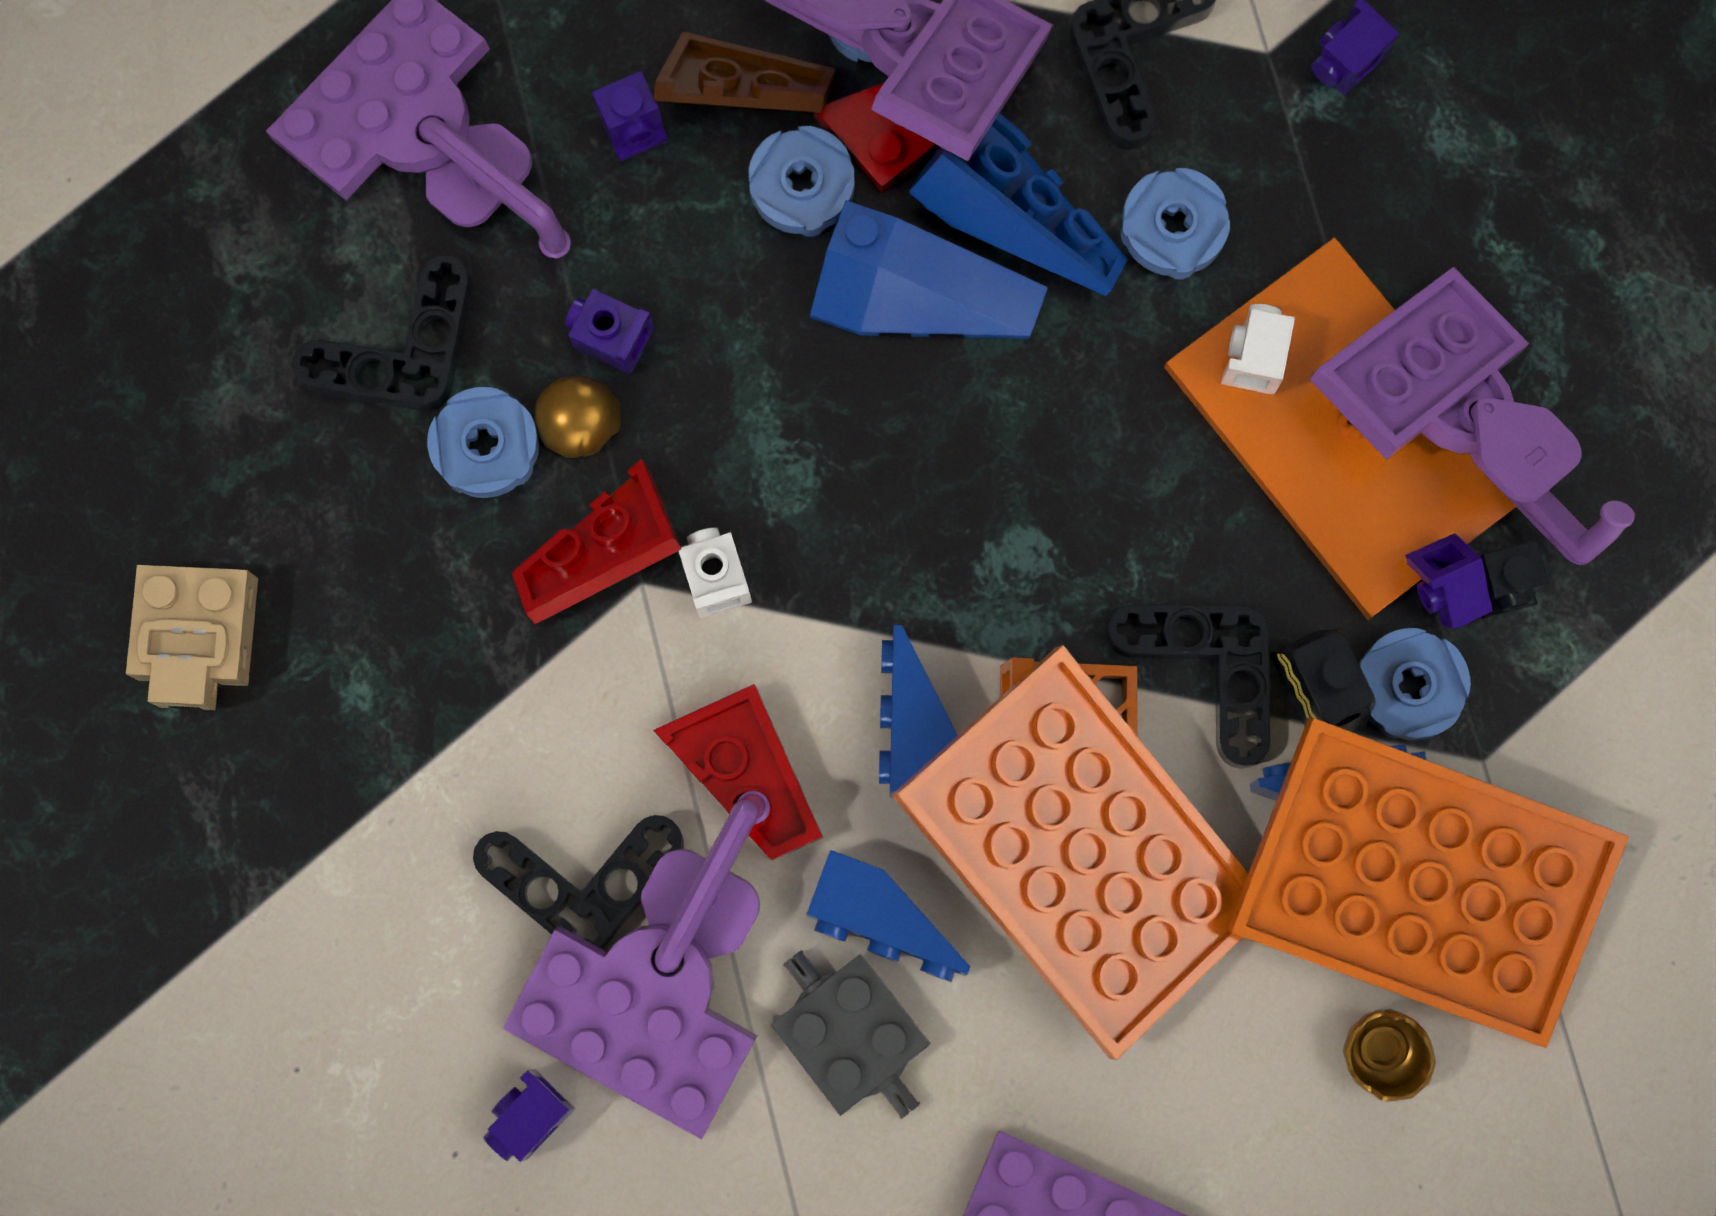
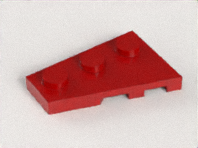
[814,83,940,194]
[512,459,681,624]
[653,684,824,861]

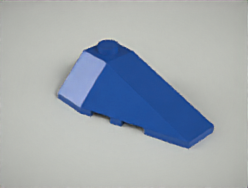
[909,113,1128,296]
[810,200,1048,339]

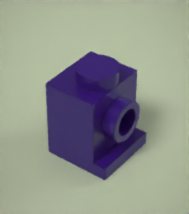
[1311,0,1400,96]
[592,71,668,162]
[565,289,655,375]
[1405,533,1493,629]
[483,1069,575,1162]

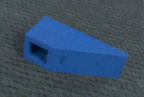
[879,625,958,798]
[806,850,970,982]

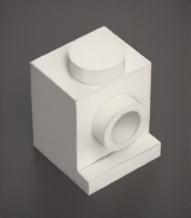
[1221,304,1295,395]
[679,528,752,618]

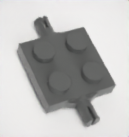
[771,950,931,1119]

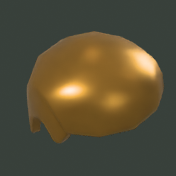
[535,375,621,458]
[1343,1009,1436,1102]

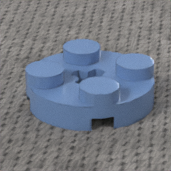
[749,126,855,237]
[1121,168,1230,279]
[427,387,539,498]
[1358,628,1471,741]

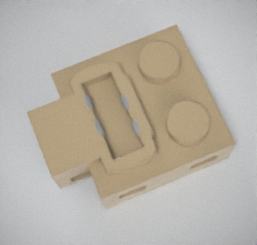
[126,565,258,710]

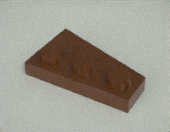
[653,32,836,113]

